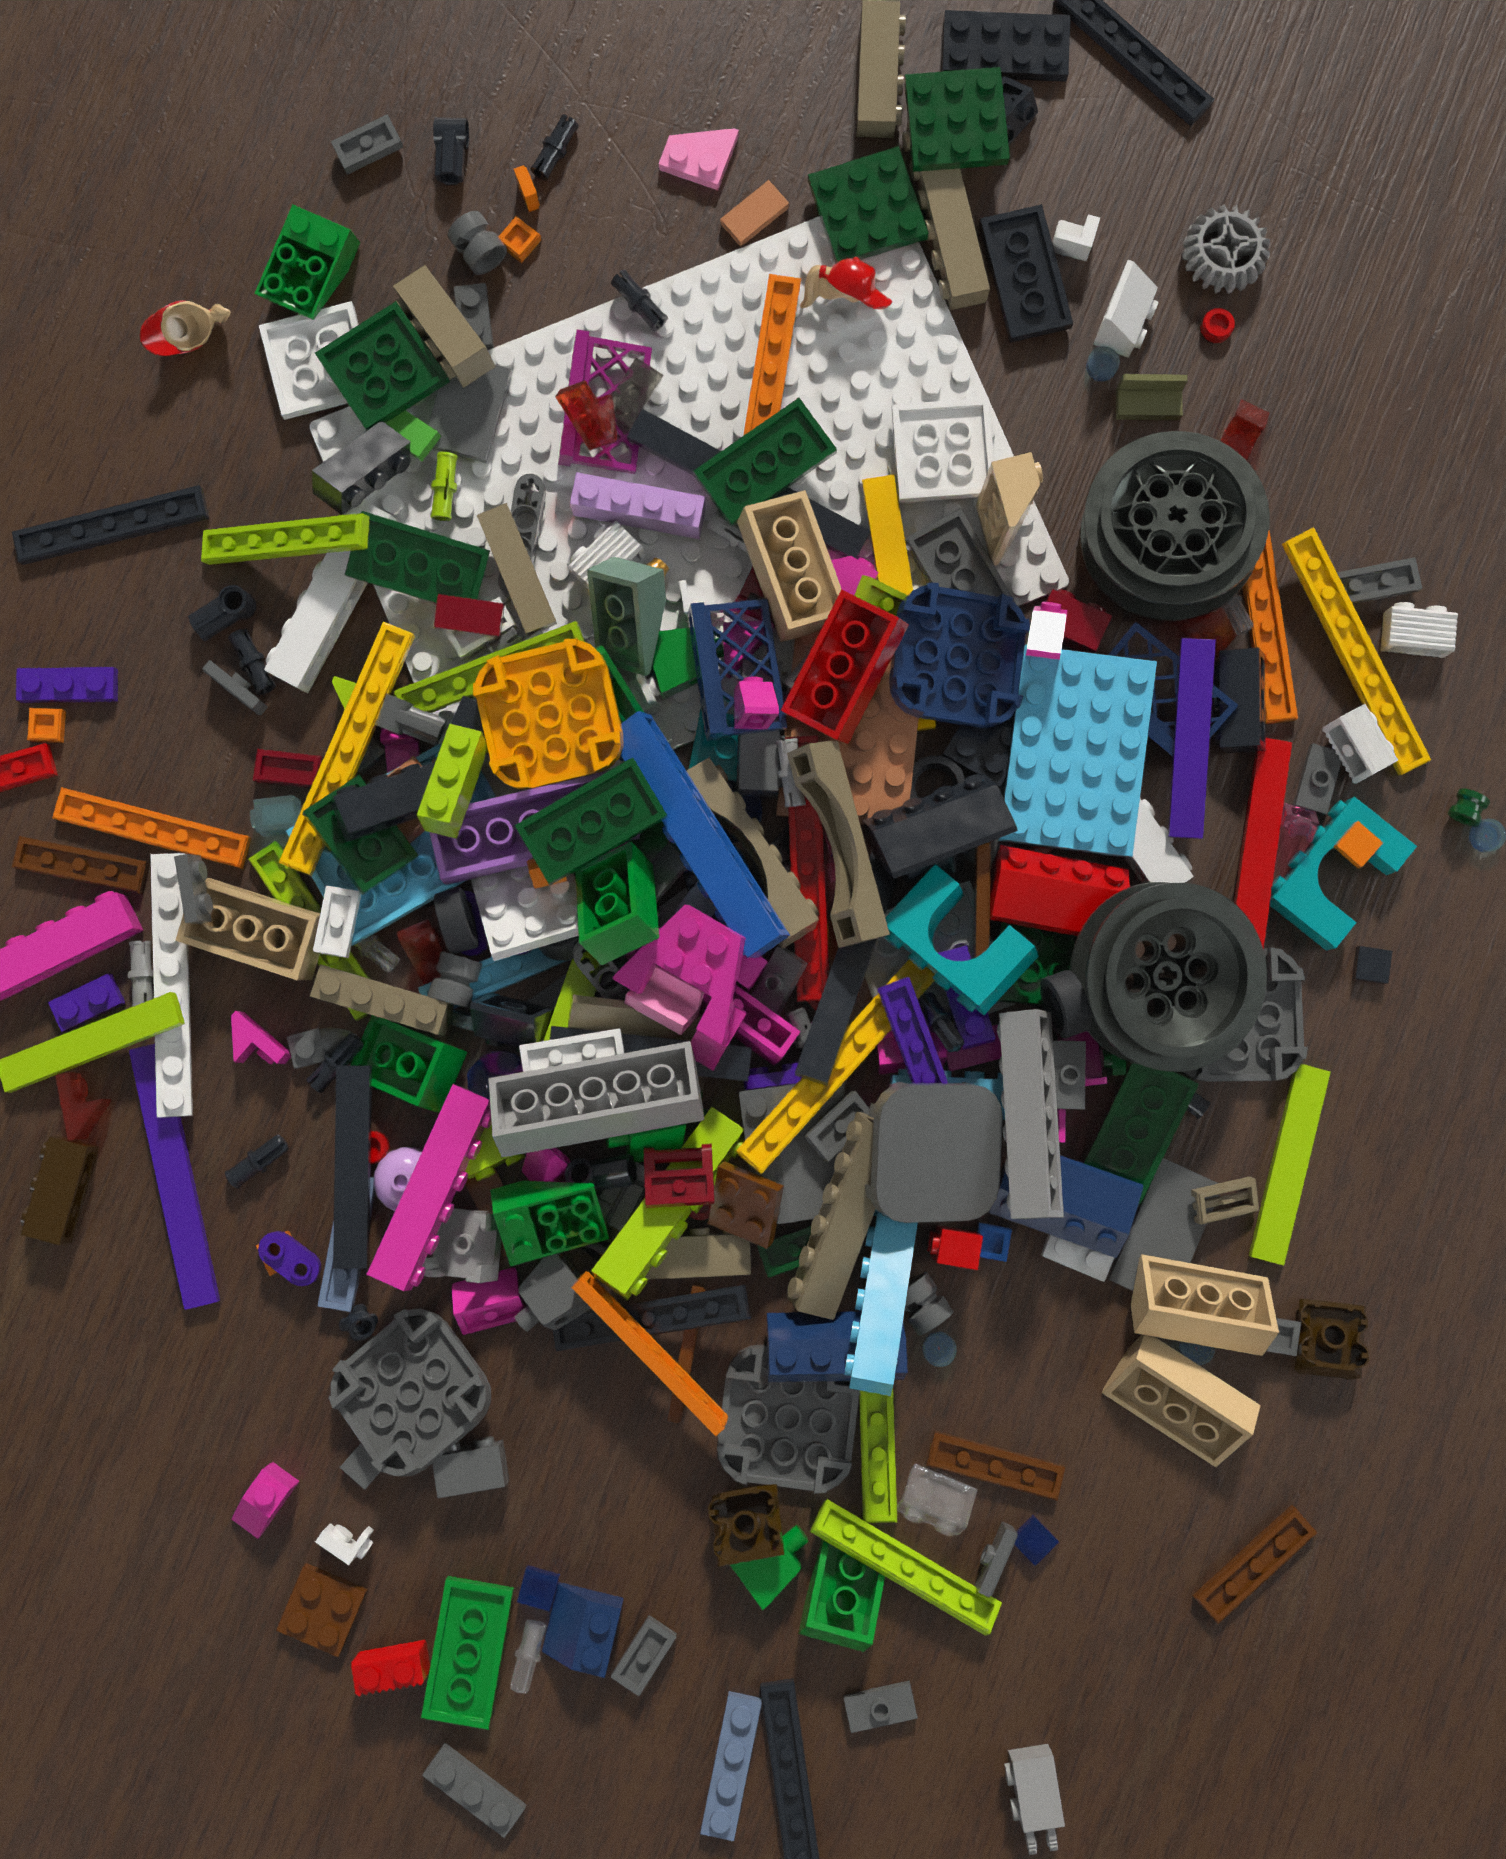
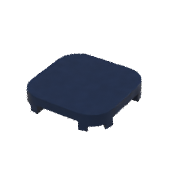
[889,583,1030,728]

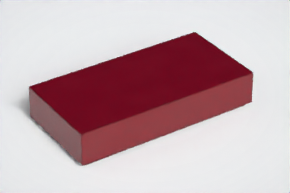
[434,594,505,637]
[253,749,324,789]

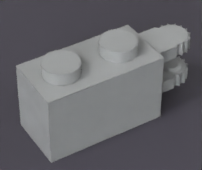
[1004,1744,1065,1855]

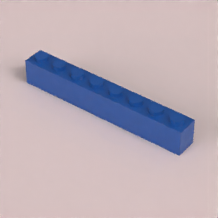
[619,711,790,958]

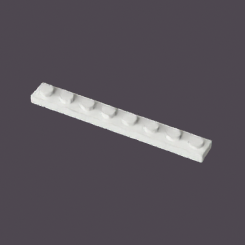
[151,853,193,1118]

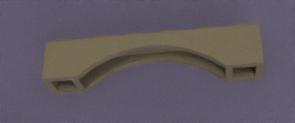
[787,740,890,948]
[687,758,819,949]

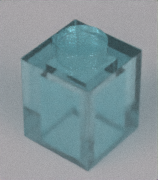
[250,795,301,837]

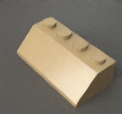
[975,452,1043,566]
[737,490,841,642]
[1131,1254,1279,1356]
[1102,1335,1261,1467]

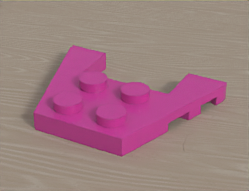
[613,905,746,1044]

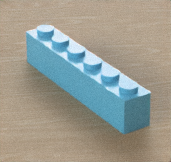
[844,1209,918,1396]

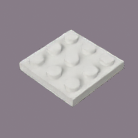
[259,301,359,420]
[891,398,994,503]
[471,866,579,961]

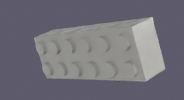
[489,1041,704,1157]

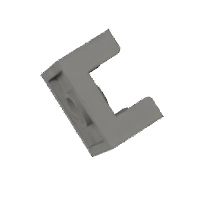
[422,1208,502,1283]

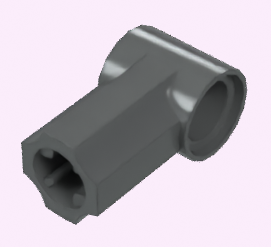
[375,694,447,746]

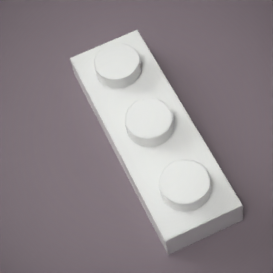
[519,1028,624,1072]

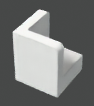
[1052,214,1100,261]
[679,580,718,622]

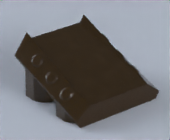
[1294,1299,1369,1380]
[708,1484,784,1567]

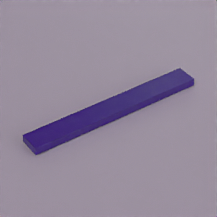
[129,1044,220,1310]

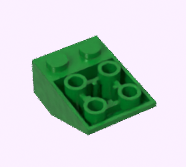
[254,204,361,320]
[490,1181,609,1266]

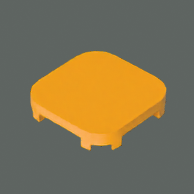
[473,638,624,790]

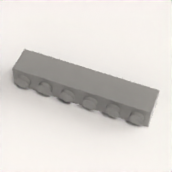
[997,1009,1064,1219]

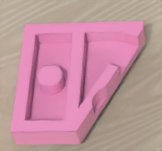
[659,128,739,190]

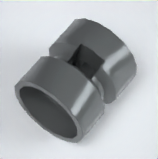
[447,211,507,275]
[427,951,483,1008]
[904,1271,954,1336]

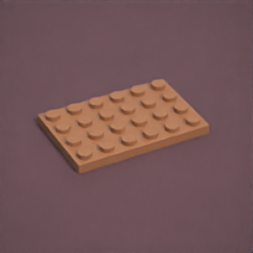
[776,628,919,825]

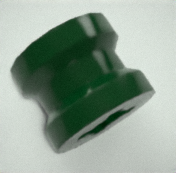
[1447,788,1490,827]

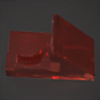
[555,380,617,451]
[1220,399,1270,461]
[1170,607,1237,660]
[397,919,447,985]
[55,1072,112,1141]

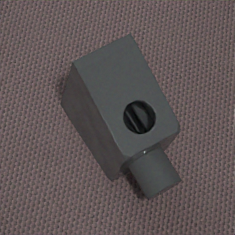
[515,1252,591,1332]

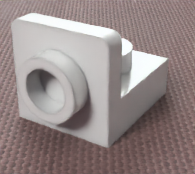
[627,674,662,712]
[315,1524,374,1565]

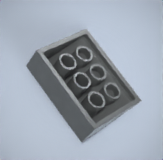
[739,1082,846,1224]

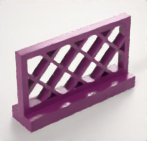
[558,329,652,474]

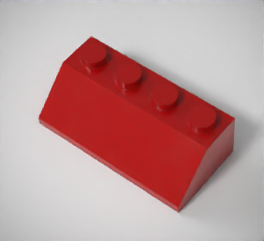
[780,589,909,744]
[990,845,1130,936]

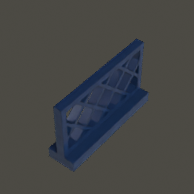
[687,599,787,741]
[1108,622,1238,756]

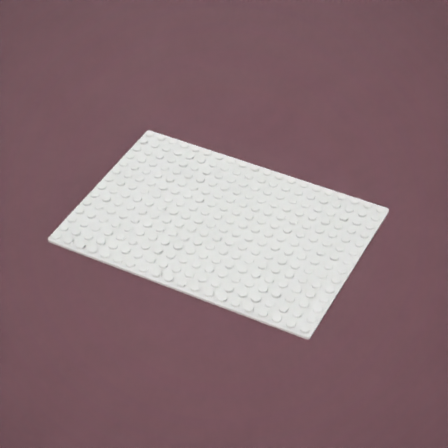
[310,216,1069,797]

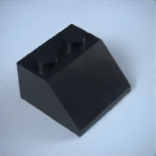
[470,993,554,1052]

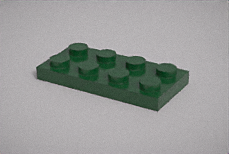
[693,397,837,527]
[344,511,490,604]
[515,757,668,885]
[1084,1063,1199,1204]

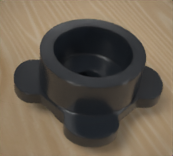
[339,1304,378,1341]

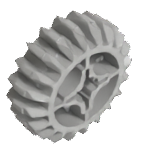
[1182,205,1270,294]

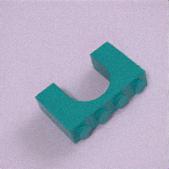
[1270,796,1417,951]
[884,864,1039,1015]

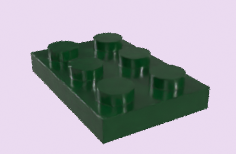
[302,775,419,895]

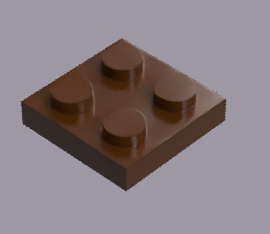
[708,1161,784,1249]
[276,1563,368,1657]

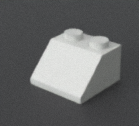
[1093,260,1158,358]

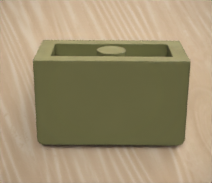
[1116,374,1187,420]

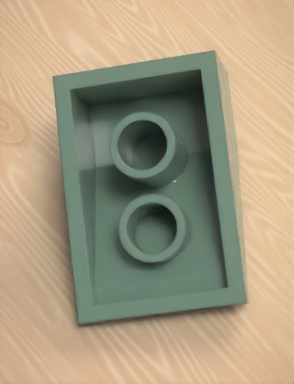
[587,556,666,676]

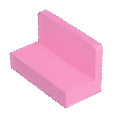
[624,965,704,1035]

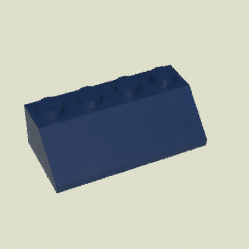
[989,1155,1143,1258]
[766,1311,908,1382]

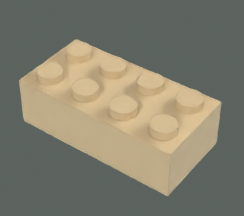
[175,878,320,980]

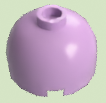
[373,1147,423,1211]

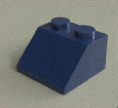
[542,1582,624,1678]

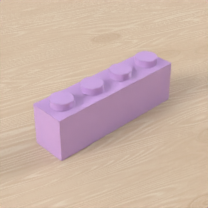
[570,472,706,539]

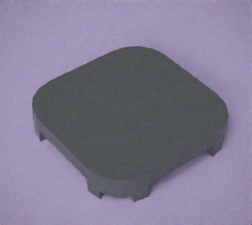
[1178,948,1308,1082]
[865,1082,1003,1223]
[328,1309,491,1477]
[717,1344,860,1494]

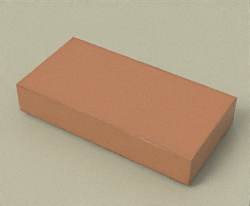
[720,180,789,247]

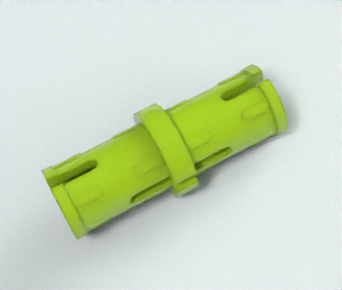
[430,452,458,521]

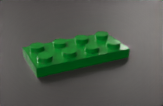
[421,1576,514,1730]

